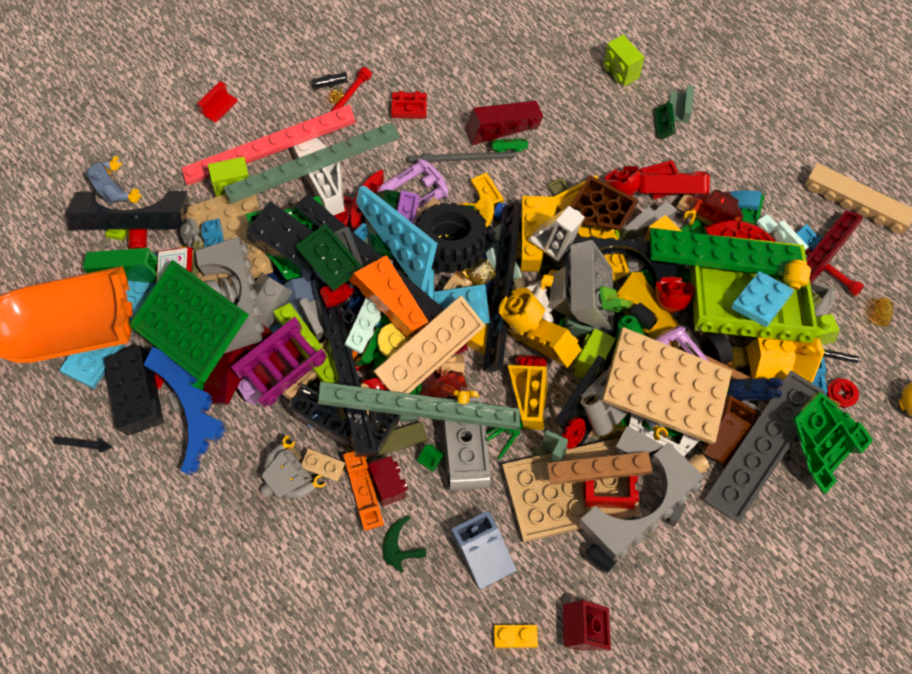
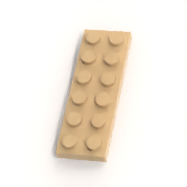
[372,295,485,394]

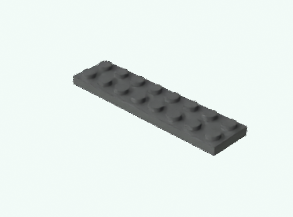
[704,370,825,524]

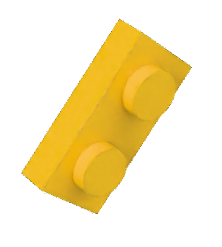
[471,172,504,207]
[494,625,538,648]

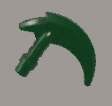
[383,516,427,573]

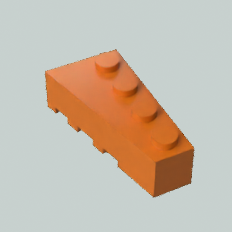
[349,255,428,337]

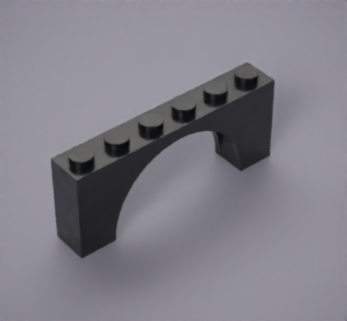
[66,191,189,230]
[562,235,677,290]

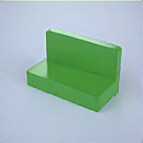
[599,286,633,313]

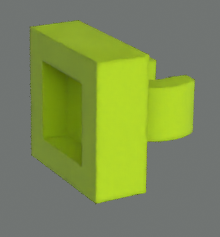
[105,229,128,241]

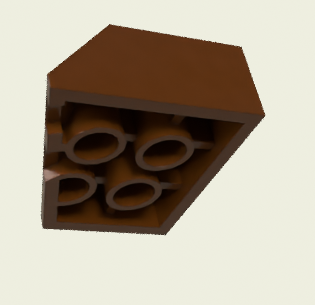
[570,175,638,231]

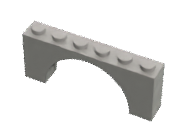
[196,237,264,353]
[579,442,704,562]

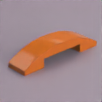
[343,451,384,531]

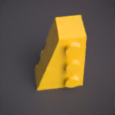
[508,365,548,430]

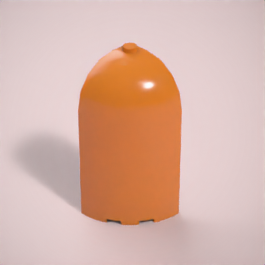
[0,266,133,363]

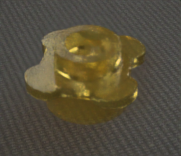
[328,86,344,104]

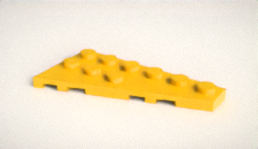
[554,175,629,284]

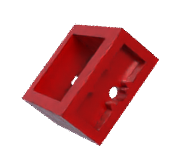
[583,475,639,509]

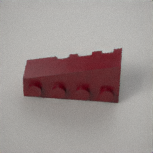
[464,100,544,146]

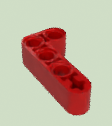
[638,171,710,194]

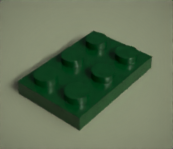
[295,223,363,293]

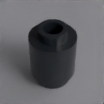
[628,302,658,330]
[585,544,617,573]

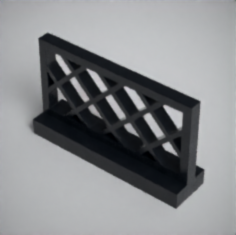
[555,355,609,447]

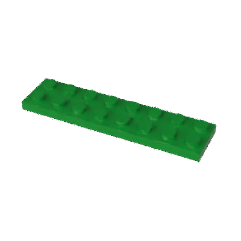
[649,228,802,277]

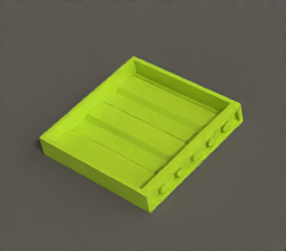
[690,234,818,343]

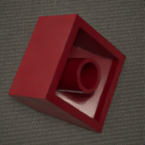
[563,600,611,651]

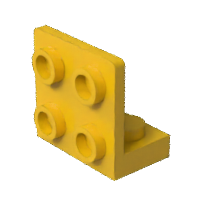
[792,338,825,383]

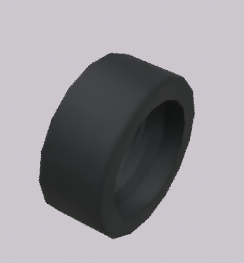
[700,332,733,365]

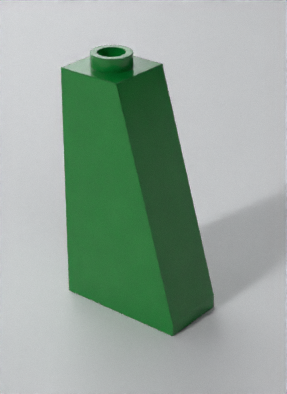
[83,248,158,283]

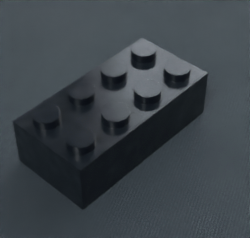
[246,201,316,282]
[104,345,164,436]

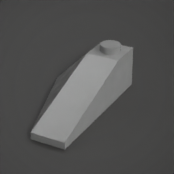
[253,272,293,329]

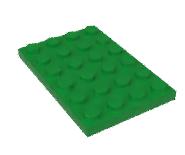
[129,260,249,383]

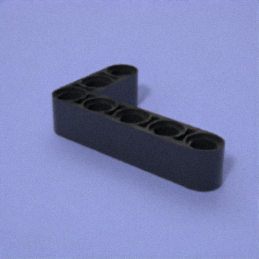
[291,396,401,459]

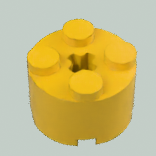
[499,288,545,333]

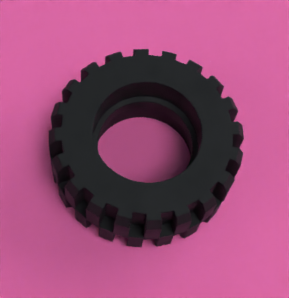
[415,202,487,273]

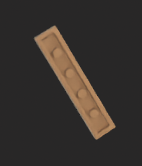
[547,452,652,485]

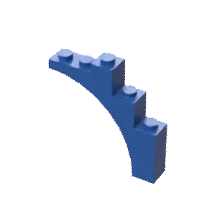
[144,347,226,476]

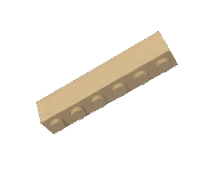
[804,163,912,235]

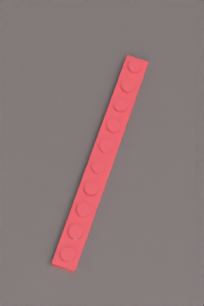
[182,105,356,185]

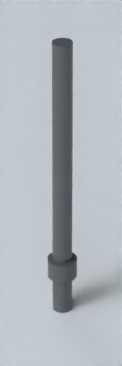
[408,151,515,163]

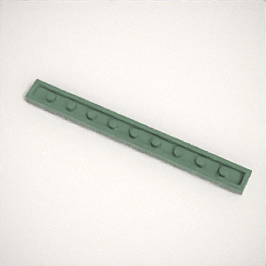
[223,123,399,204]
[318,382,520,430]

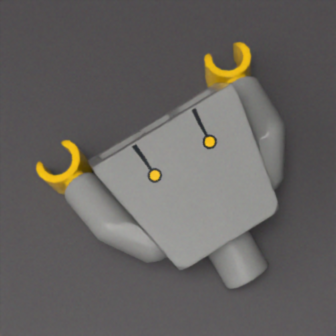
[261,436,326,499]

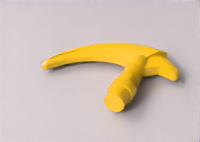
[458,191,494,227]

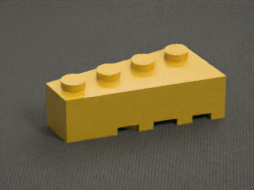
[521,196,559,271]
[617,272,680,348]
[507,319,581,368]

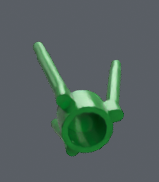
[486,421,523,460]

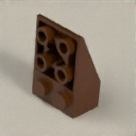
[702,395,757,466]

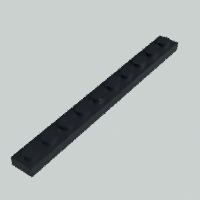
[294,194,444,323]
[483,201,522,373]
[312,279,377,457]

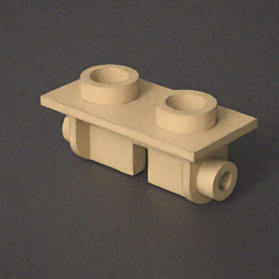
[301,449,345,482]

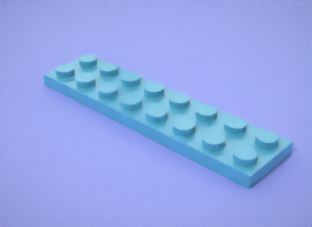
[59,253,158,389]

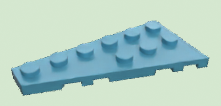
[356,186,438,291]

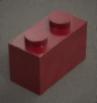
[368,456,408,507]

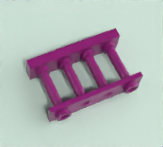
[231,317,327,408]

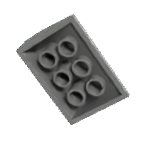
[568,240,615,334]

